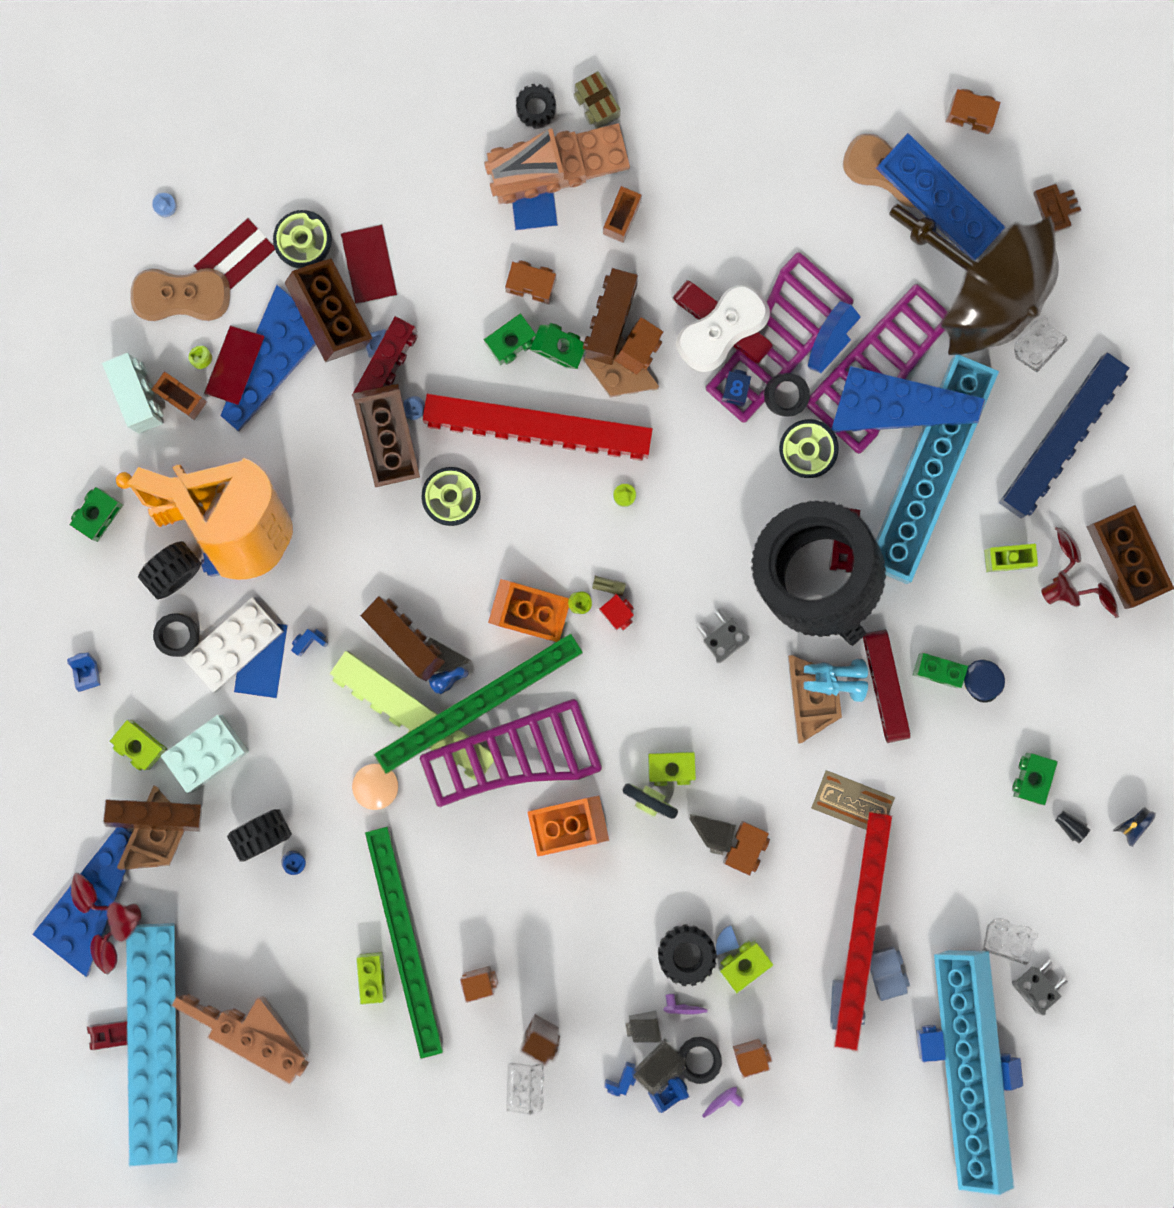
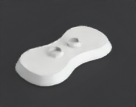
[676,285,770,372]

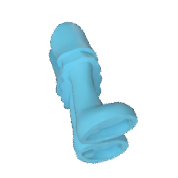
[803,659,868,702]

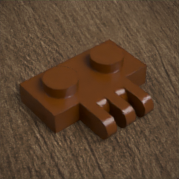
[1033,184,1082,233]

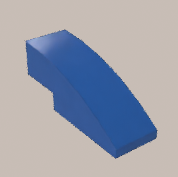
[807,301,861,373]

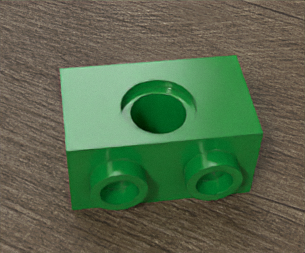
[483,313,536,366]
[530,323,585,369]
[69,487,123,542]
[912,653,968,689]
[1012,753,1058,806]

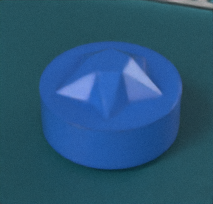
[281,851,306,875]

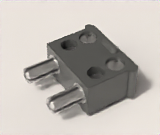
[696,609,750,664]
[1012,959,1068,1015]

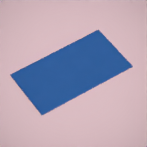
[512,192,558,230]
[234,623,288,698]

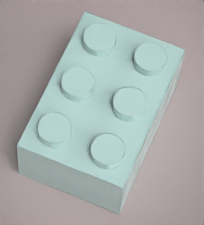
[102,353,164,434]
[161,715,249,793]

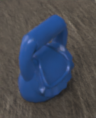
[429,667,469,694]

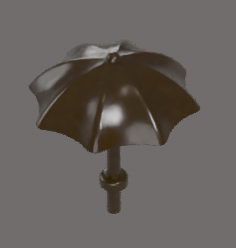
[889,204,1059,355]

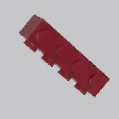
[352,316,418,397]

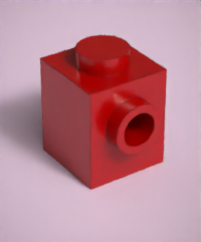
[599,594,634,631]

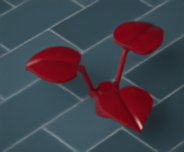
[1041,527,1119,618]
[71,873,141,975]

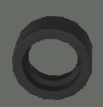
[764,373,810,417]
[153,613,200,657]
[677,1037,722,1084]

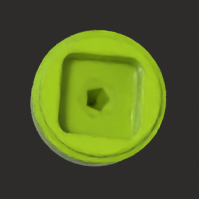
[188,345,213,369]
[613,484,636,507]
[568,591,592,614]

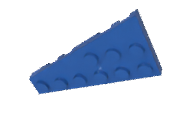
[220,285,316,432]
[832,366,985,433]
[32,827,132,977]

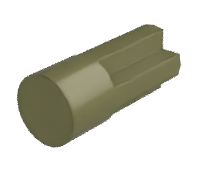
[592,576,626,596]

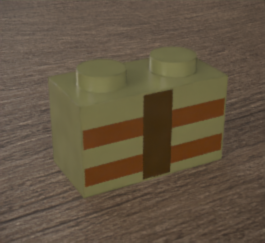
[573,71,621,129]

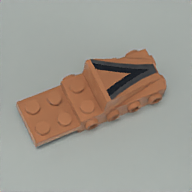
[484,123,630,204]
[171,993,309,1084]

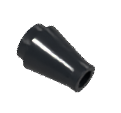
[1055,810,1091,844]

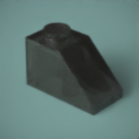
[427,637,471,673]
[688,813,736,855]
[625,1010,662,1043]

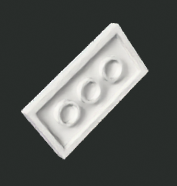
[183,598,283,693]

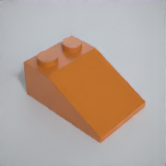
[488,579,569,642]
[527,795,609,857]

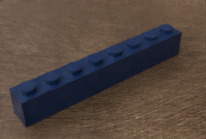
[998,352,1130,518]

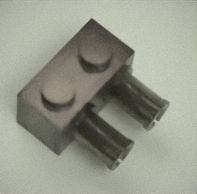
[632,1038,686,1096]

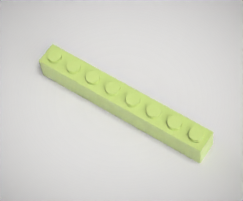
[330,651,494,780]

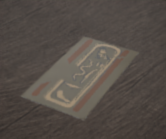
[811,770,895,830]

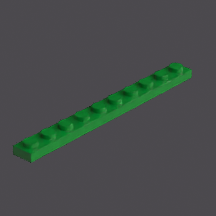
[374,634,583,774]
[365,826,444,1059]

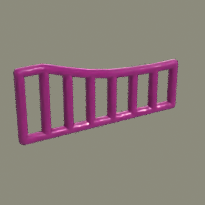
[705,252,854,423]
[807,284,948,454]
[420,699,602,807]

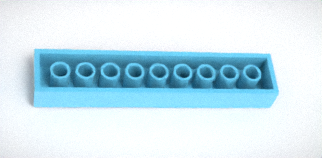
[876,355,999,584]
[126,923,178,1166]
[934,950,1014,1195]

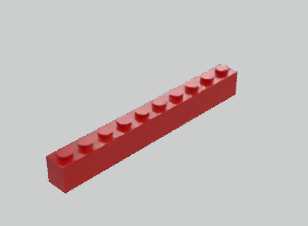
[422,394,653,461]
[834,812,892,1051]

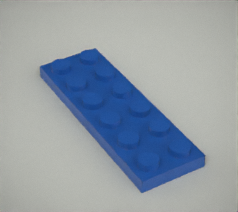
[876,133,1005,261]

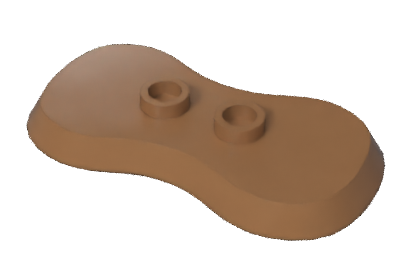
[843,134,916,208]
[130,268,230,321]

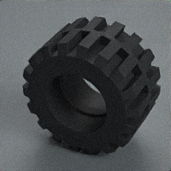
[138,541,202,600]
[227,809,292,862]
[658,924,717,987]

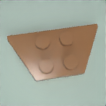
[584,336,659,398]
[788,655,842,744]
[117,785,185,870]

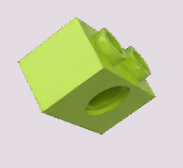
[984,543,1038,573]
[109,720,168,771]
[648,752,696,786]
[718,940,774,993]
[356,952,386,1005]

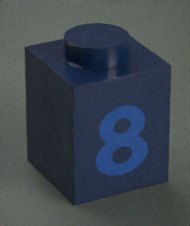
[721,369,752,407]

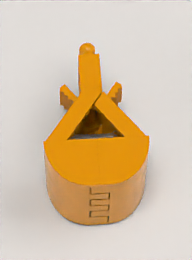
[115,458,293,580]

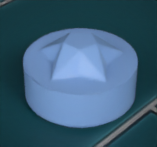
[152,193,177,217]
[403,396,425,420]

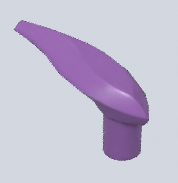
[663,994,708,1015]
[702,1087,744,1118]

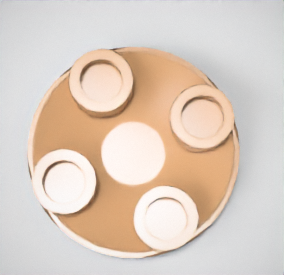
[352,764,398,810]

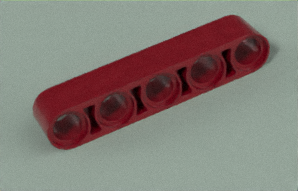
[672,280,773,364]
[863,629,910,744]

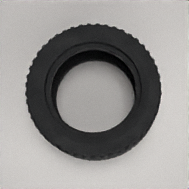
[751,500,886,637]

